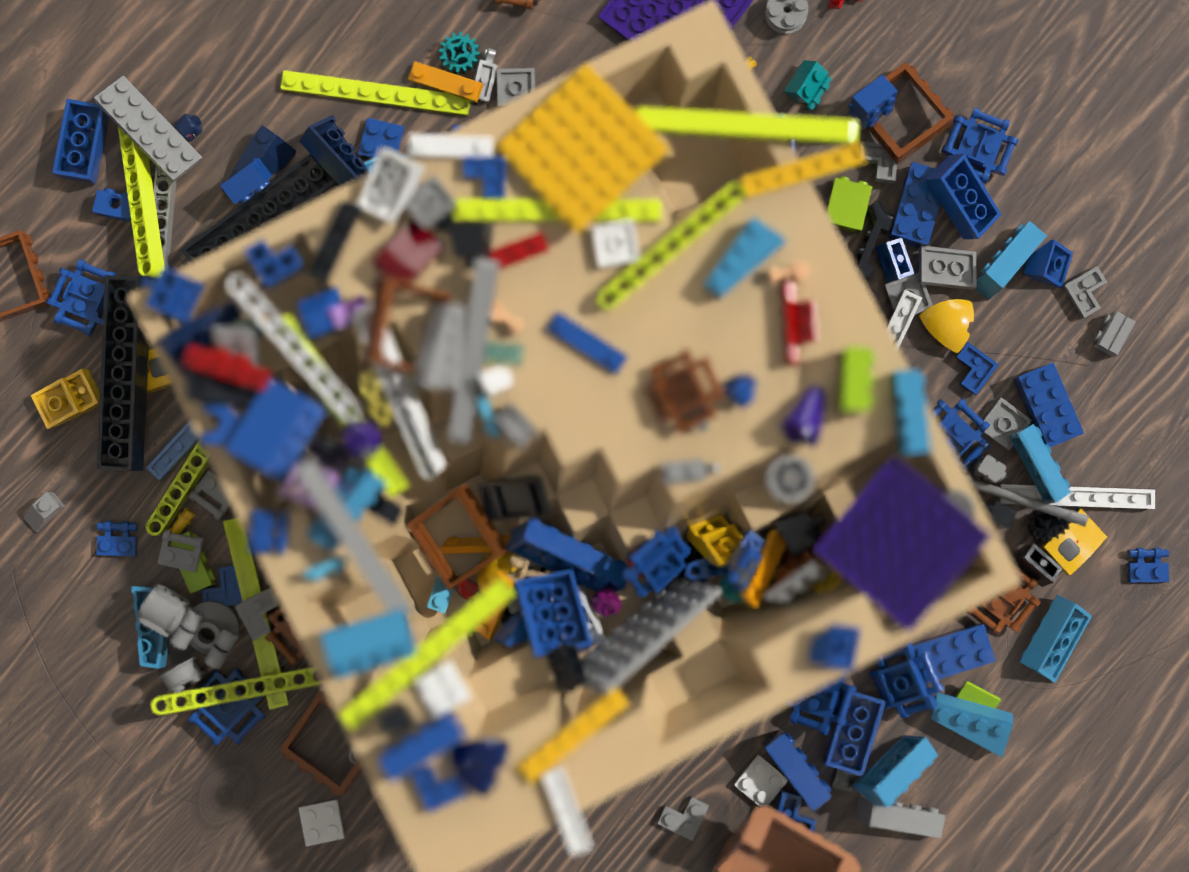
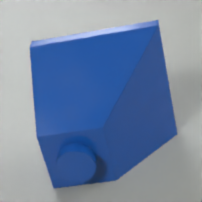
[1024,239,1073,288]
[298,287,352,340]
[494,609,530,647]
[808,624,861,670]

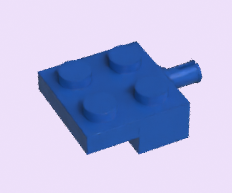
[142,267,205,322]

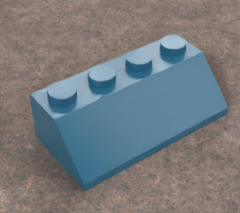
[1009,424,1071,504]
[1020,595,1092,683]
[321,608,417,680]
[853,735,938,808]

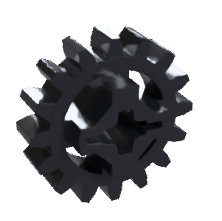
[305,435,350,472]
[1027,505,1071,542]

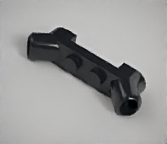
[855,202,894,285]

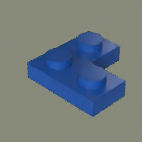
[464,156,506,199]
[955,342,999,395]
[202,566,242,606]
[411,765,468,813]

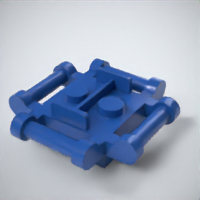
[941,107,1019,184]
[46,259,116,337]
[932,398,991,473]
[623,526,690,597]
[869,642,944,719]
[188,668,266,747]
[788,674,857,735]

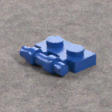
[249,510,290,554]
[96,521,138,556]
[1128,547,1169,582]

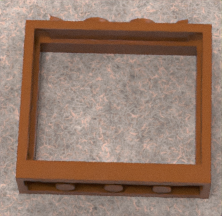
[867,62,954,165]
[0,230,51,322]
[362,278,451,373]
[407,484,509,590]
[279,691,364,795]

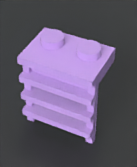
[276,457,343,511]

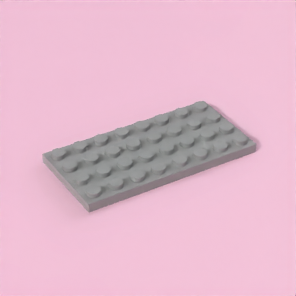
[579,575,722,697]

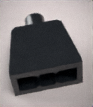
[449,221,494,270]
[775,510,826,557]

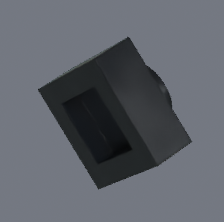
[831,768,856,792]

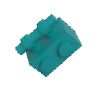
[784,60,832,111]

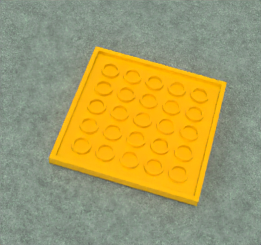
[495,63,670,235]

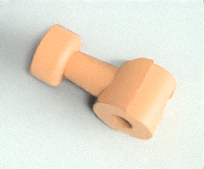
[768,262,808,284]
[490,300,523,336]

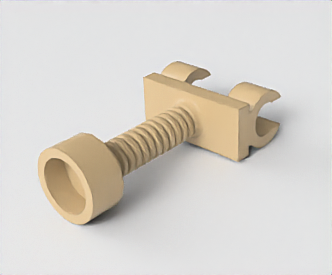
[506,556,556,582]

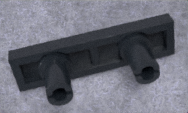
[308,200,362,284]

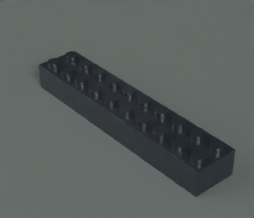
[180,154,340,264]
[97,275,152,471]

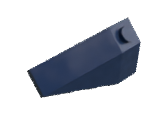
[221,125,297,194]
[156,299,243,380]

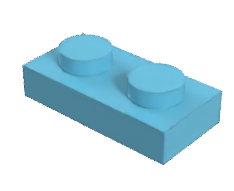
[476,396,502,439]
[304,555,349,582]
[426,574,458,614]

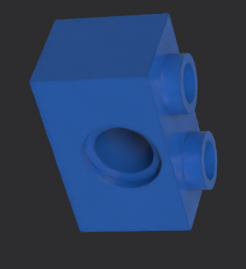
[92,188,131,222]
[875,238,914,283]

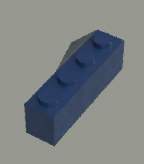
[299,115,370,187]

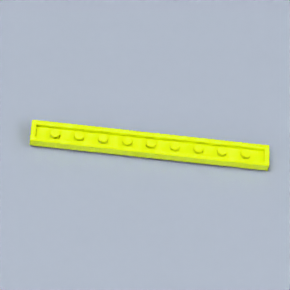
[281,70,470,116]
[454,199,661,222]
[276,314,408,497]
[223,518,289,710]
[339,578,515,731]

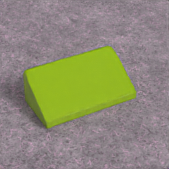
[956,681,1001,709]

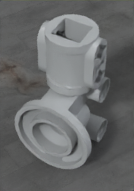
[138,584,240,669]

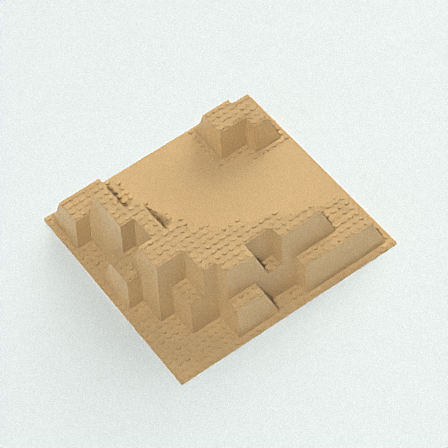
[129,0,1021,872]

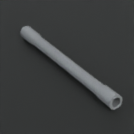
[966,475,1089,527]

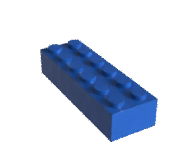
[507,518,628,593]

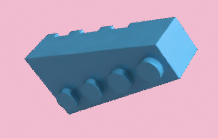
[703,216,787,299]
[976,221,1047,300]
[891,370,931,456]
[306,466,387,552]
[131,586,176,668]
[931,692,1013,757]

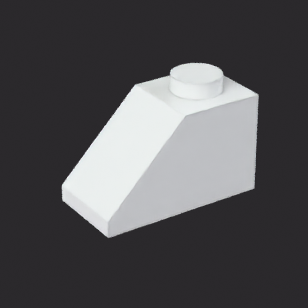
[479,366,514,398]

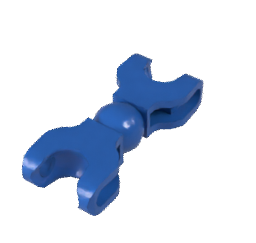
[198,404,243,445]
[684,541,766,583]

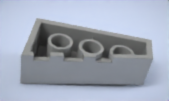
[409,303,466,390]
[855,796,946,838]

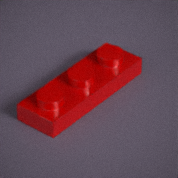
[486,231,549,270]

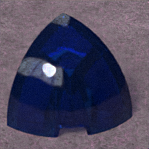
[450,738,509,797]

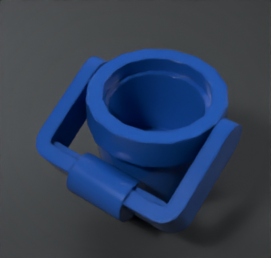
[722,374,757,408]

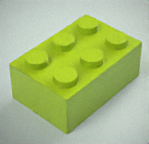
[838,346,875,414]

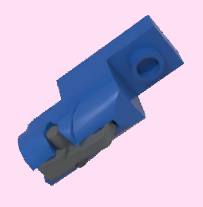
[725,530,765,591]

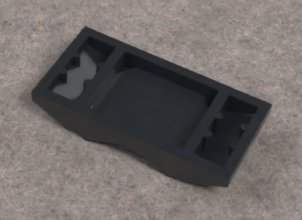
[185,366,271,409]
[477,475,552,522]

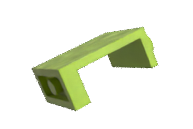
[827,176,872,234]

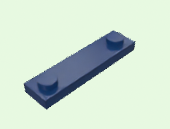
[547,312,628,375]

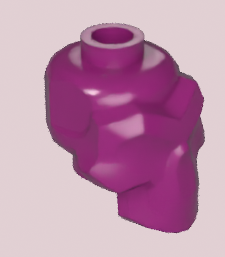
[591,588,621,618]

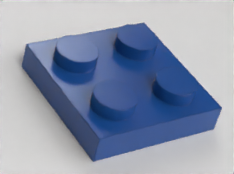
[358,118,405,159]

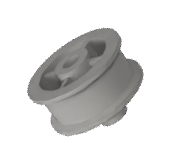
[765,0,808,35]
[493,401,541,449]
[766,455,814,502]
[158,657,206,695]

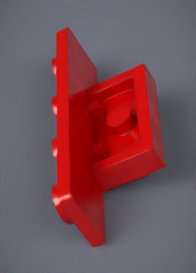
[781,280,818,365]
[183,344,272,391]

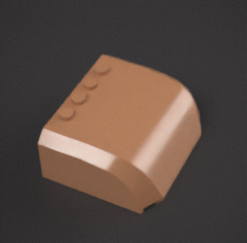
[711,806,861,872]

